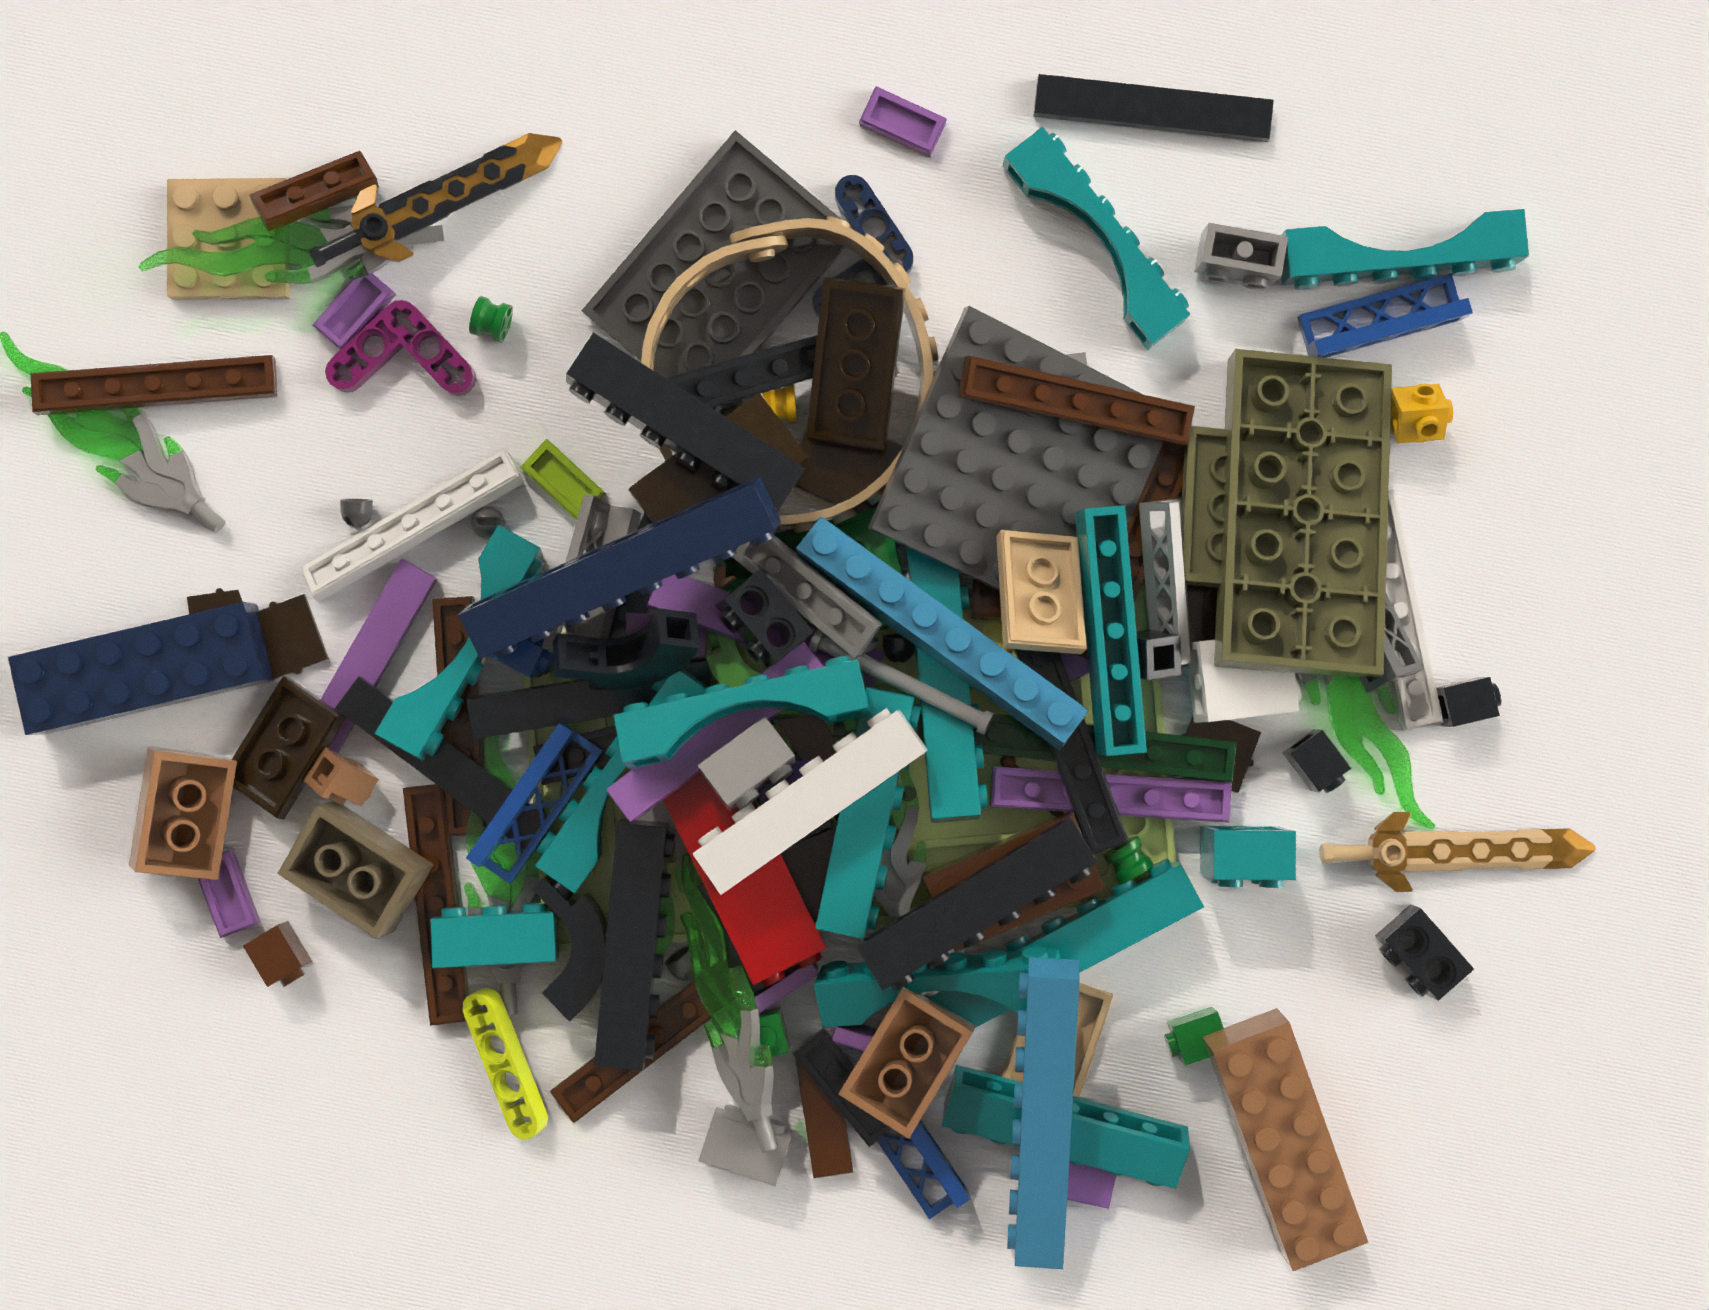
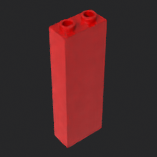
[663,773,827,987]

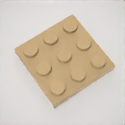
[167,178,290,300]

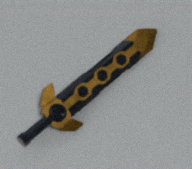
[307,133,562,268]

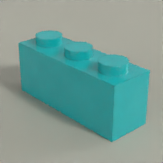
[431,903,559,968]

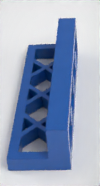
[1297,273,1473,358]
[466,723,603,884]
[877,1120,970,1219]

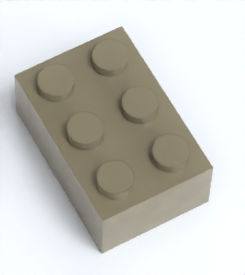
[277,801,434,939]

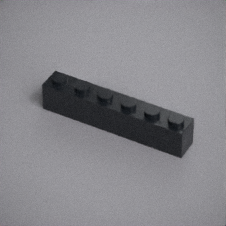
[566,332,806,513]
[857,816,1098,991]
[594,818,675,1070]

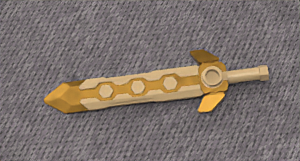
[1319,812,1596,892]

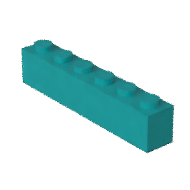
[1075,505,1147,756]
[815,687,921,939]
[942,1065,1190,1189]

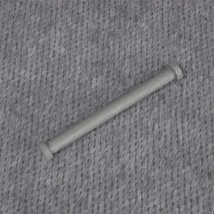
[809,629,995,735]

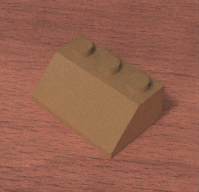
[129,747,237,880]
[839,987,975,1139]

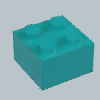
[1200,826,1296,888]

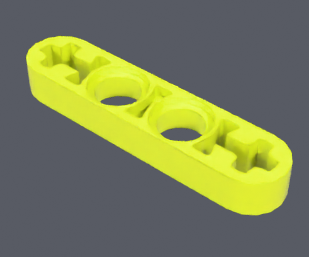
[462,987,548,1140]

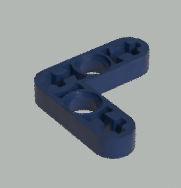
[812,175,913,318]

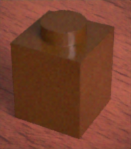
[243,921,312,988]

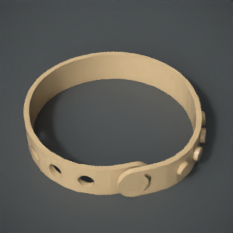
[641,217,938,533]

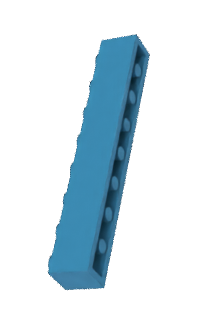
[796,516,1089,751]
[1007,957,1080,1269]

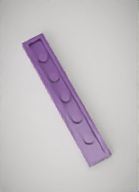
[321,559,438,753]
[645,574,884,689]
[606,642,823,823]
[989,766,1232,823]

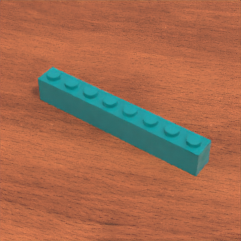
[907,548,988,823]
[917,858,1204,1028]

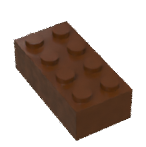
[923,812,1105,953]

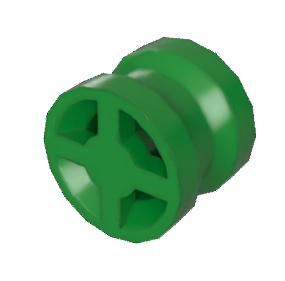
[469,296,513,343]
[1103,836,1154,884]

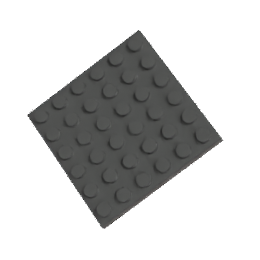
[868,306,1163,591]

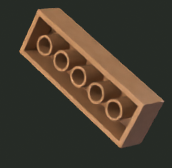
[1202,1008,1369,1271]

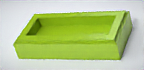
[520,438,606,520]

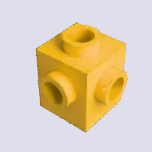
[1390,384,1453,444]

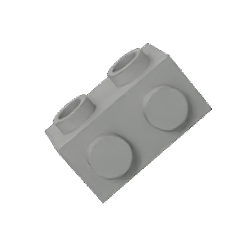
[1194,223,1288,290]
[698,716,796,812]
[698,1105,792,1186]

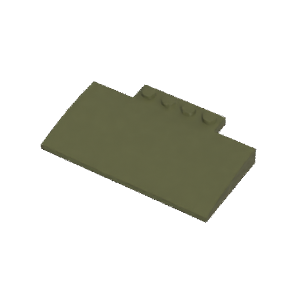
[1181,349,1392,677]

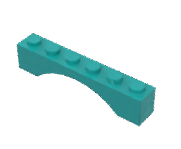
[1002,126,1191,350]
[1281,209,1529,290]
[375,525,545,761]
[613,656,871,770]
[535,669,709,893]
[813,946,1060,1027]

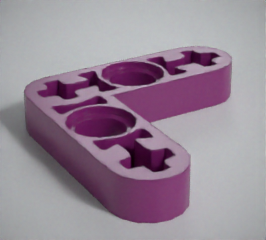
[325,300,476,396]

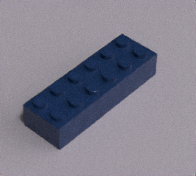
[8,602,275,735]

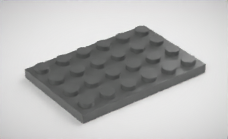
[581,130,855,378]

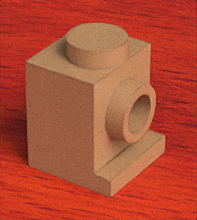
[303,747,379,806]

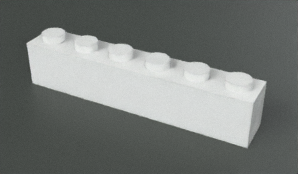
[692,708,928,895]

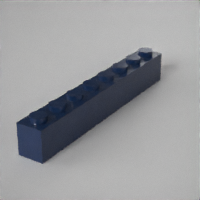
[458,476,781,659]

